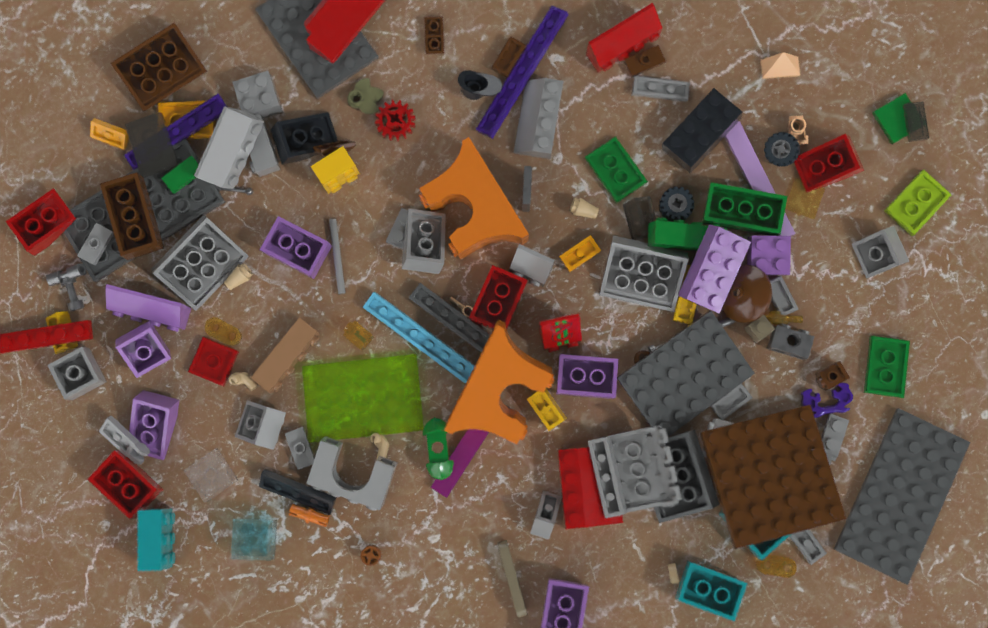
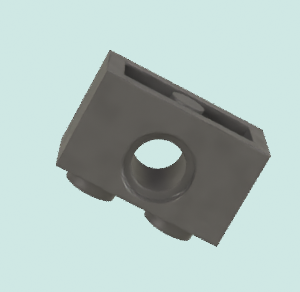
[767,324,815,360]

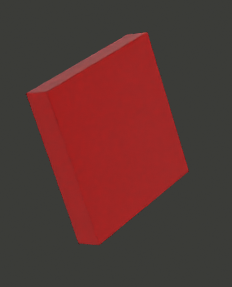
[188,337,239,387]

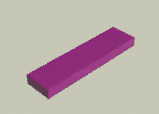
[431,429,489,498]

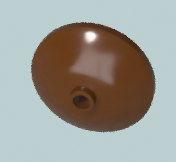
[722,265,772,323]

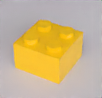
[311,146,360,194]

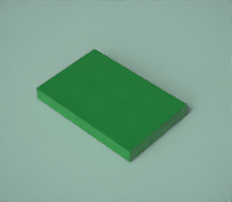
[584,136,648,204]
[864,336,910,398]

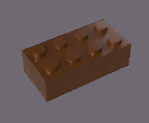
[100,172,164,260]

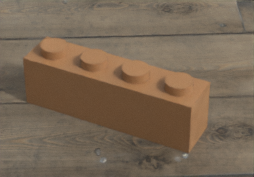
[251,317,320,393]

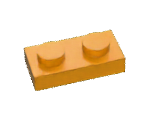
[90,118,129,150]
[559,235,601,273]

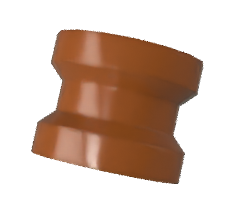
[361,545,382,566]

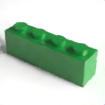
[648,218,727,251]

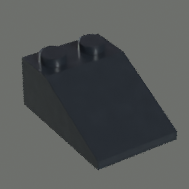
[271,112,338,165]

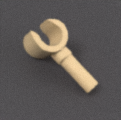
[449,297,473,317]

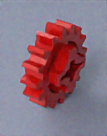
[375,100,416,142]

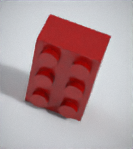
[469,265,528,330]
[87,450,163,519]

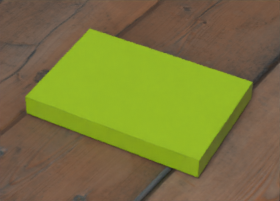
[884,169,952,236]

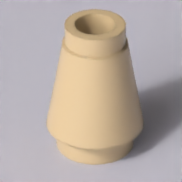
[569,197,599,219]
[224,263,253,290]

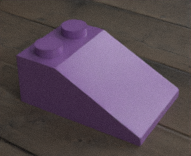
[129,390,179,460]

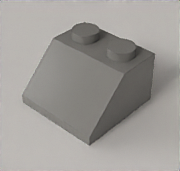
[852,226,909,278]
[509,244,555,288]
[235,400,286,450]

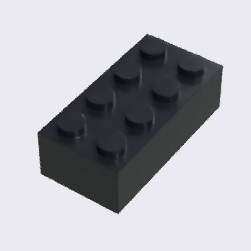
[662,88,743,174]

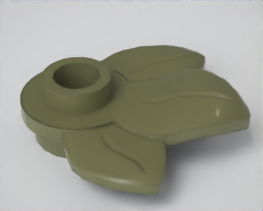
[347,78,384,114]

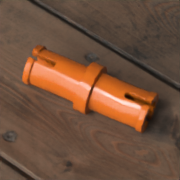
[289,503,330,527]

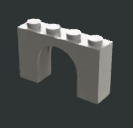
[306,436,398,511]

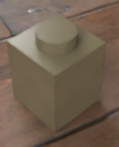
[744,315,775,343]

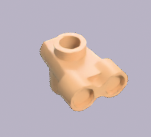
[788,116,809,145]

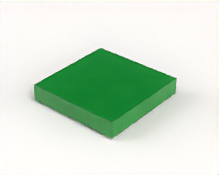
[872,93,926,145]

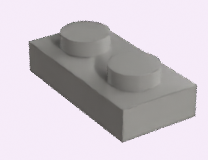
[386,208,408,250]

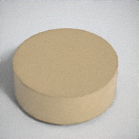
[668,563,679,584]

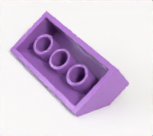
[106,284,191,332]

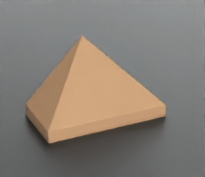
[760,52,800,79]

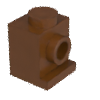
[815,361,850,391]

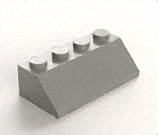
[514,78,563,159]
[194,106,264,189]

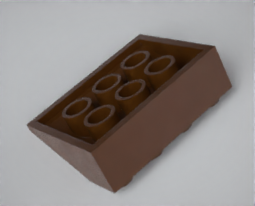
[110,23,207,112]

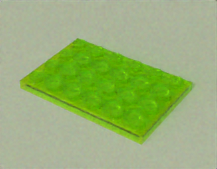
[302,354,424,443]

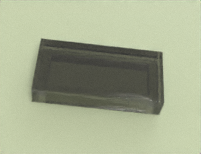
[903,101,929,142]

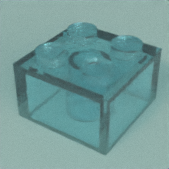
[231,518,277,561]

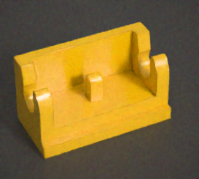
[527,388,567,431]

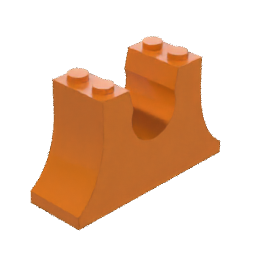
[418,137,529,260]
[444,319,554,444]

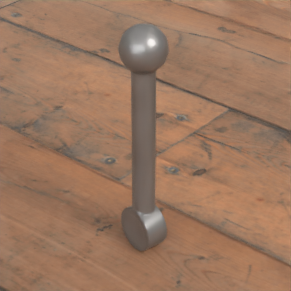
[215,185,253,195]

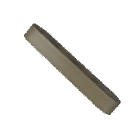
[497,540,527,618]

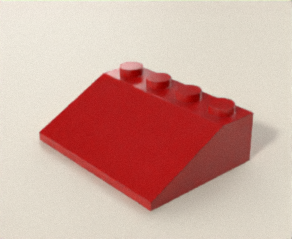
[557,447,623,529]

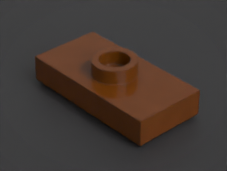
[491,36,526,78]
[624,45,666,78]

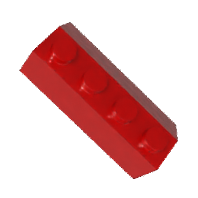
[586,3,662,73]

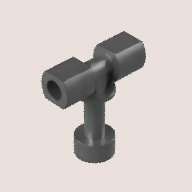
[46,263,87,312]

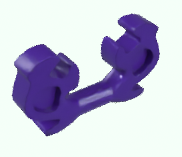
[801,383,853,418]

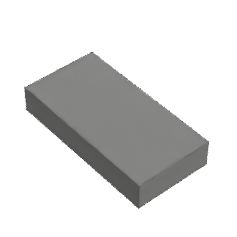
[770,276,799,318]
[710,383,753,420]

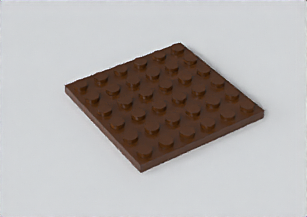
[700,405,847,549]

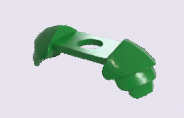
[422,417,454,480]

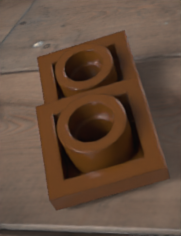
[424,16,445,54]

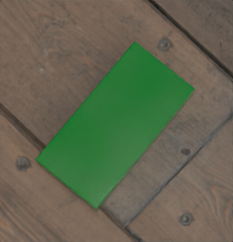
[161,155,199,194]

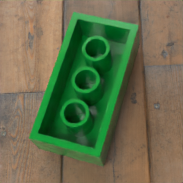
[702,182,788,236]

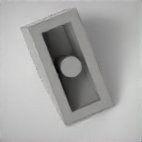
[530,491,561,540]

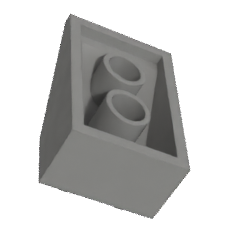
[402,208,446,274]

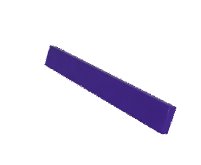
[476,6,569,139]

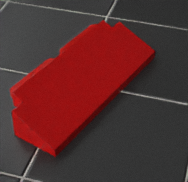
[304,0,385,64]

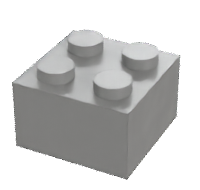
[232,71,283,118]
[47,347,107,400]

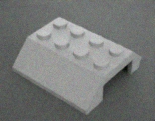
[588,425,682,518]

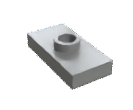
[77,223,114,266]
[285,427,315,470]

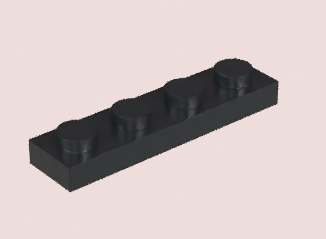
[259,469,337,515]

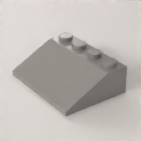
[151,215,249,311]
[599,235,688,312]

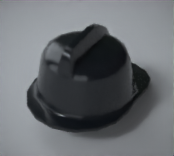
[458,70,502,100]

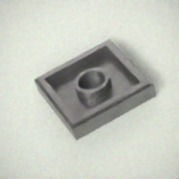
[522,166,532,212]

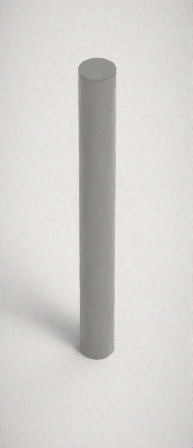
[329,219,346,294]

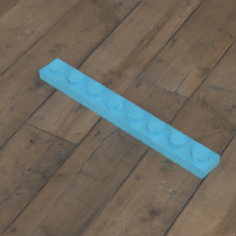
[363,292,475,384]

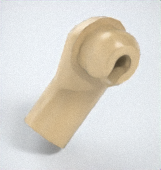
[229,372,258,391]
[370,432,389,459]

